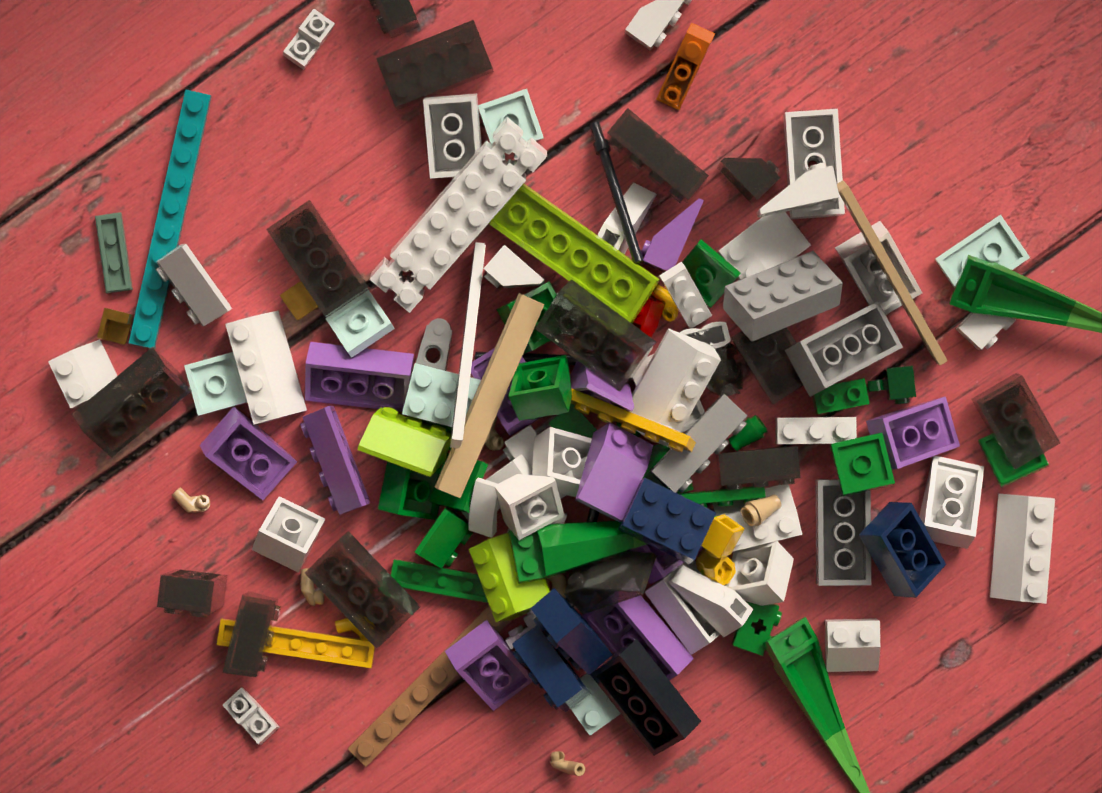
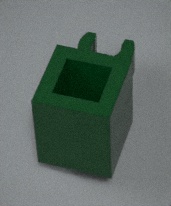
[868,366,916,404]

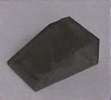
[971,373,1060,469]
[564,551,657,614]

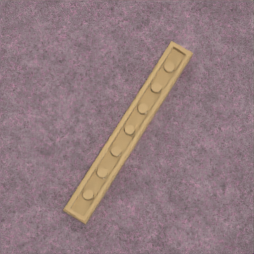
[837,180,948,365]
[435,293,544,498]

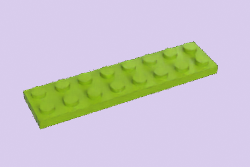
[488,183,660,324]

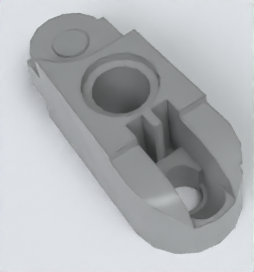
[416,318,453,371]

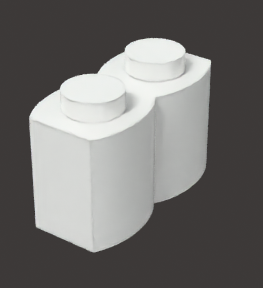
[680,322,731,349]

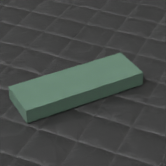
[95,212,133,294]

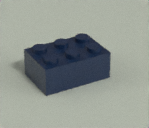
[618,478,716,564]
[859,502,946,598]
[530,588,613,675]
[512,625,591,712]

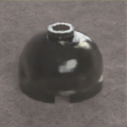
[706,343,743,396]

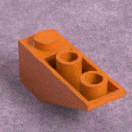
[656,23,715,110]

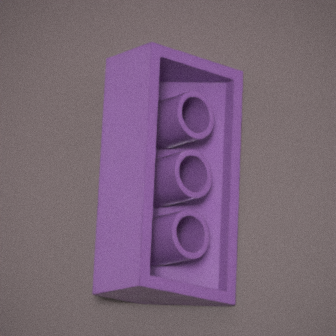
[305,342,414,412]
[301,406,371,515]
[582,578,694,680]

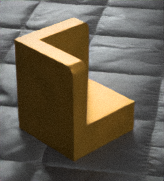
[280,281,321,320]
[97,308,134,344]

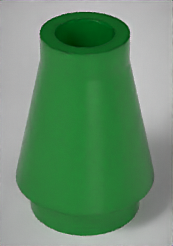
[728,415,768,451]

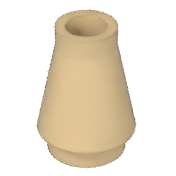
[741,494,781,526]

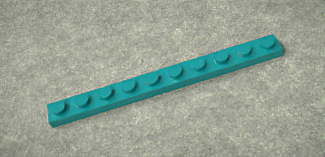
[129,89,212,349]

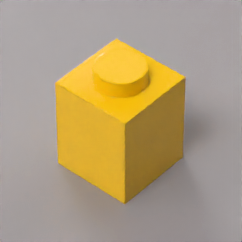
[701,514,745,559]

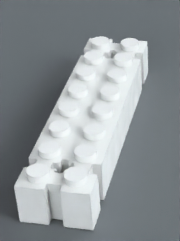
[369,117,547,313]

